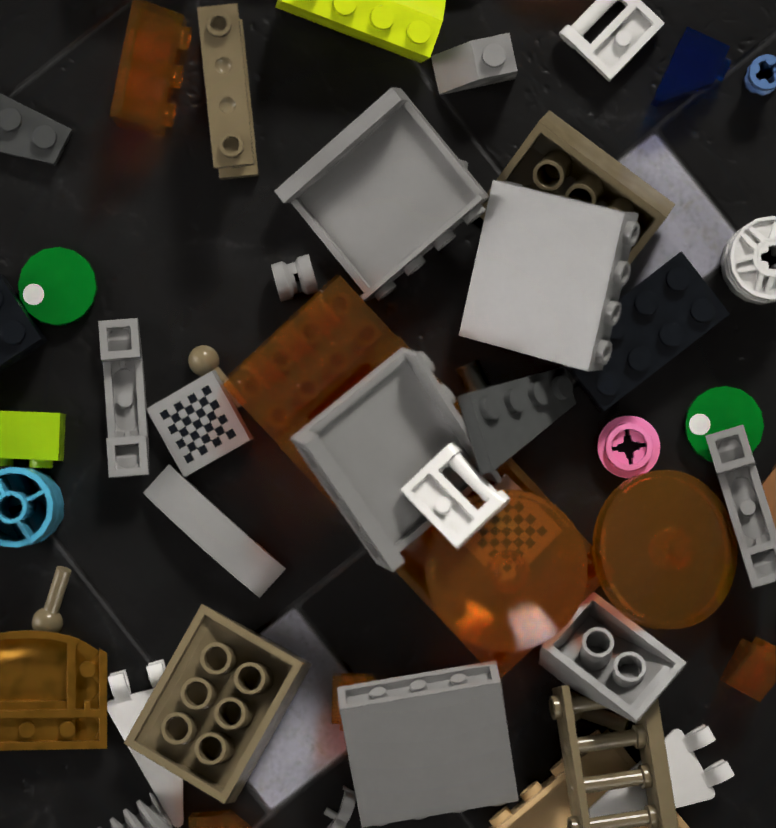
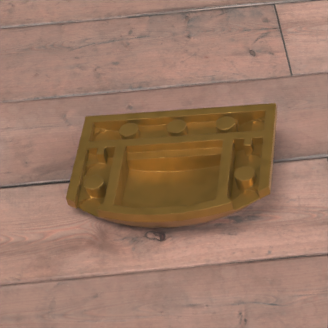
[0,630,107,751]

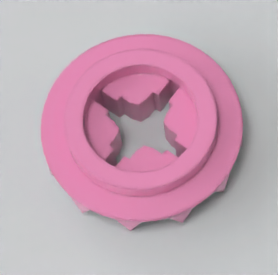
[597,415,660,478]

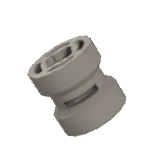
[271,254,319,302]

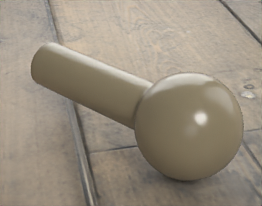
[188,345,247,409]
[31,566,72,633]
[570,691,629,731]

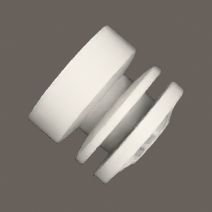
[720,216,776,305]

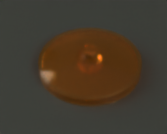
[592,470,738,630]
[425,489,588,652]

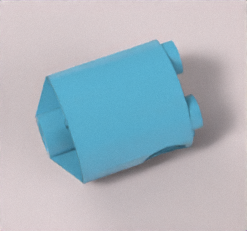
[0,467,64,548]

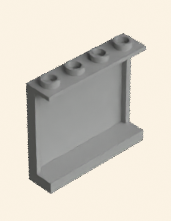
[274,87,489,301]
[459,180,640,372]
[290,348,503,572]
[337,660,519,828]

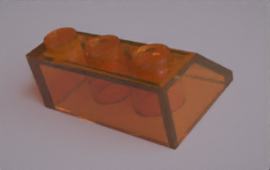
[110,0,192,136]

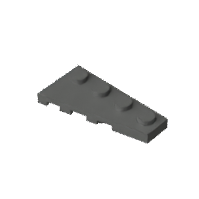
[0,93,74,166]
[457,366,576,475]

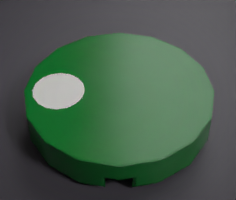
[18,247,98,326]
[685,386,764,462]

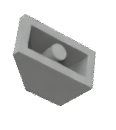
[431,33,518,95]

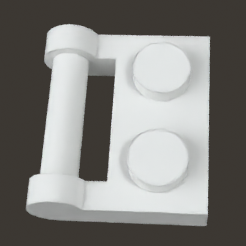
[559,0,665,82]
[400,441,511,550]

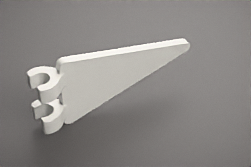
[107,659,184,828]
[588,724,735,818]

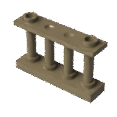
[197,3,259,180]
[549,685,679,828]

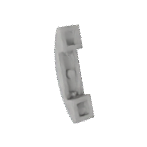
[98,318,149,478]
[705,424,776,588]
[143,464,286,598]

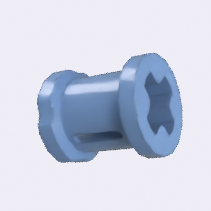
[744,54,776,96]

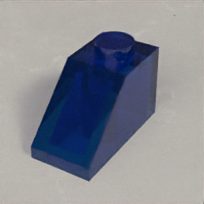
[650,27,732,107]

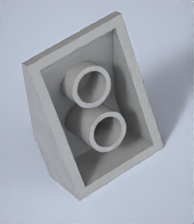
[539,590,687,723]

